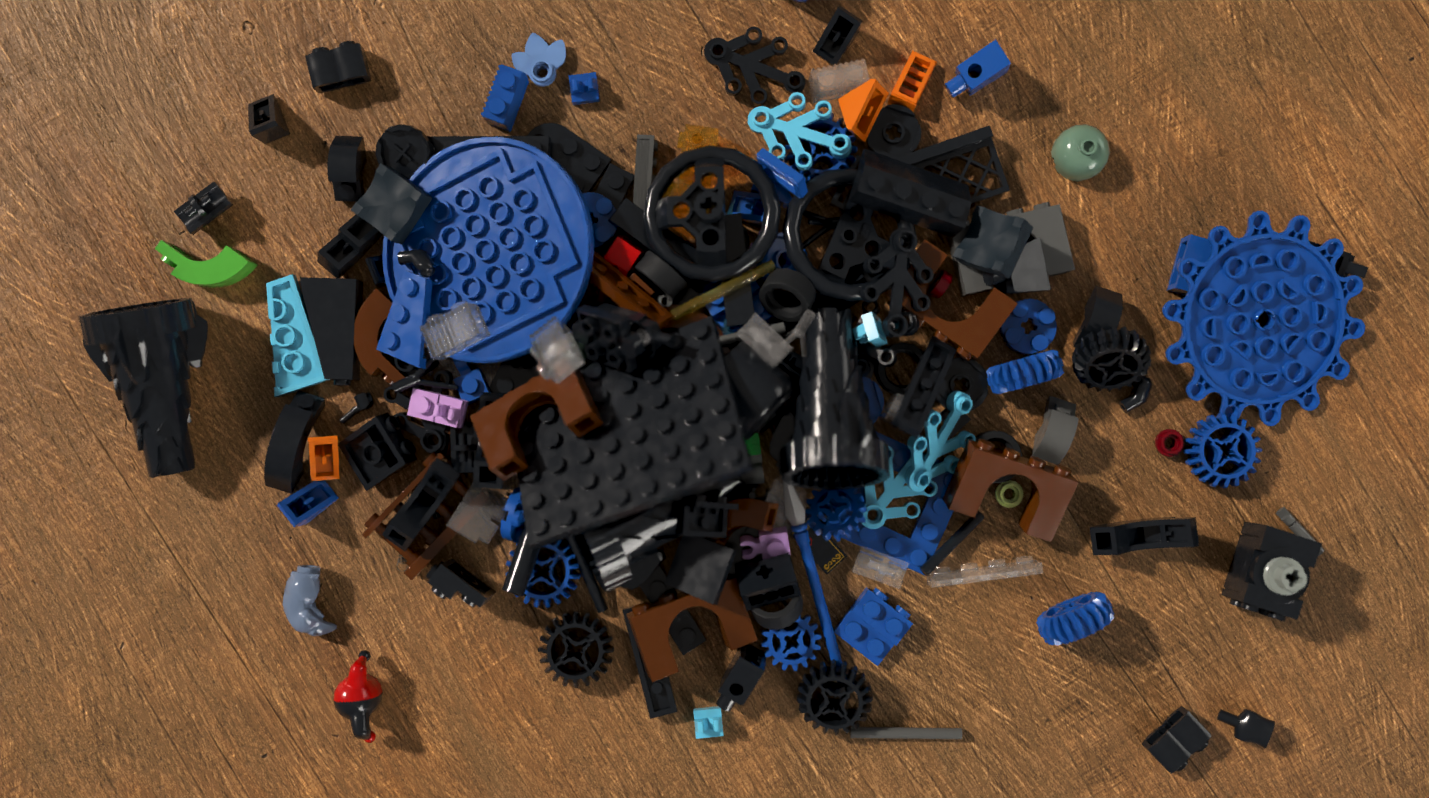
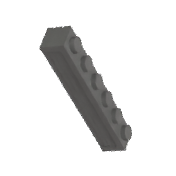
[633,134,658,211]

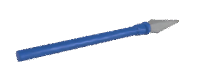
[783,481,842,682]

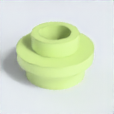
[995,480,1023,508]

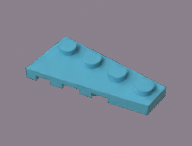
[266,274,329,397]

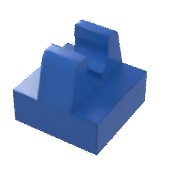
[568,72,600,105]

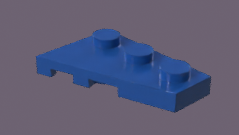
[376,270,432,369]

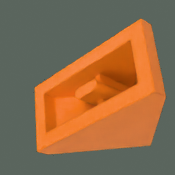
[838,79,889,143]
[308,436,340,481]

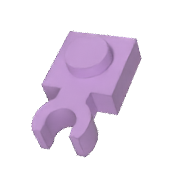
[740,526,791,560]

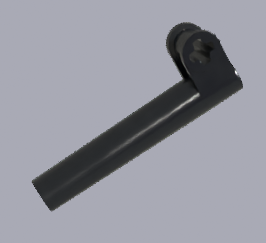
[502,523,541,597]

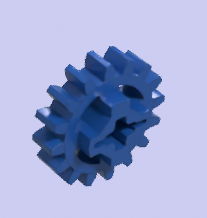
[805,488,867,542]
[761,614,822,671]

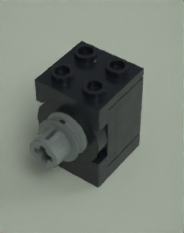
[1221,522,1322,622]

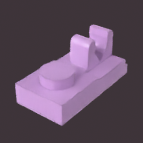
[407,388,469,428]

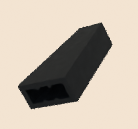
[300,277,363,386]

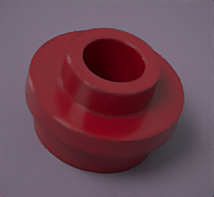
[1155,429,1184,457]

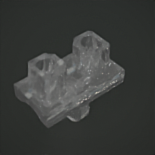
[736,312,793,368]
[852,545,909,589]

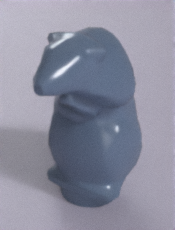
[283,565,337,636]

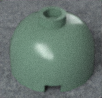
[1051,124,1110,182]

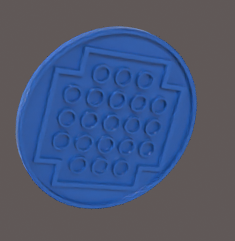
[382,137,594,364]

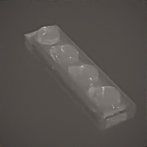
[926,556,1044,588]

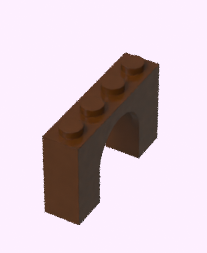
[885,239,1018,361]
[470,358,603,481]
[943,439,1079,542]
[626,573,757,682]

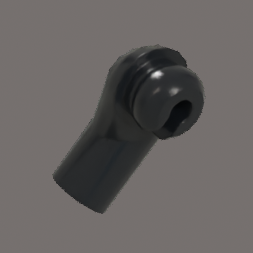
[398,249,435,277]

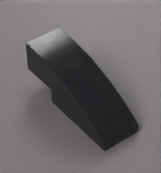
[317,215,383,279]

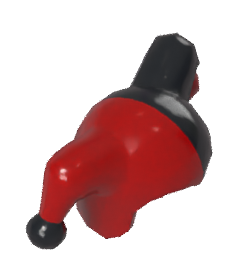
[333,650,383,743]

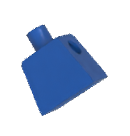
[944,40,1011,98]

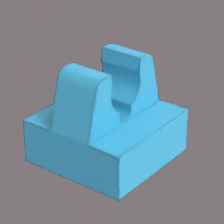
[852,311,888,348]
[693,706,724,739]

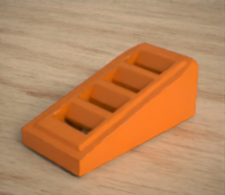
[887,50,937,112]

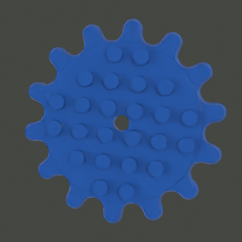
[1162,211,1365,426]

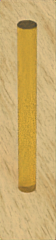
[670,260,776,321]

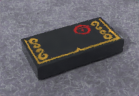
[789,517,847,574]

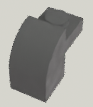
[1032,396,1079,464]

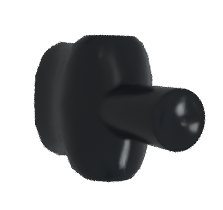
[1217,709,1275,749]

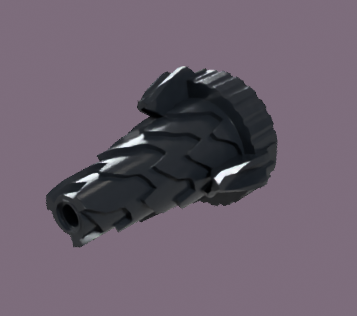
[79,298,208,478]
[769,307,890,490]
[577,475,746,592]

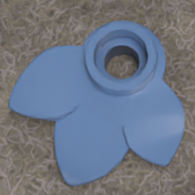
[512,33,566,87]

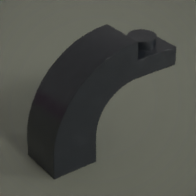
[264,390,325,494]
[382,458,461,552]
[1090,517,1199,555]

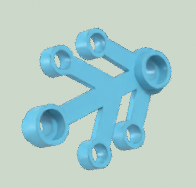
[748,92,852,171]
[905,390,976,492]
[861,441,938,529]

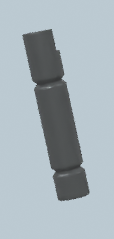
[1276,507,1325,556]

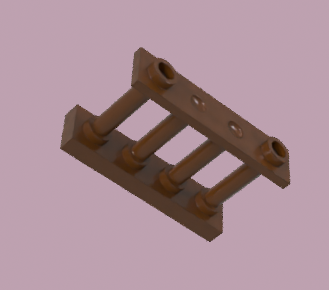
[569,251,674,329]
[362,450,492,580]

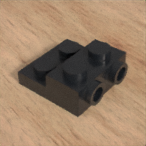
[338,412,417,491]
[426,559,496,608]

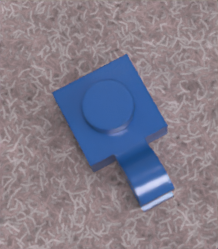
[453,359,490,405]

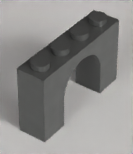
[946,202,1075,297]

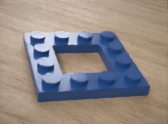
[825,432,953,575]

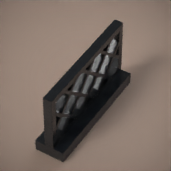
[894,125,1010,204]

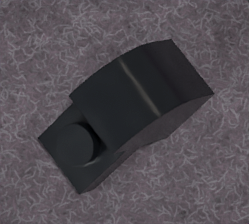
[327,136,367,202]
[1073,285,1123,347]

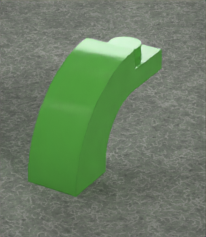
[155,240,258,288]

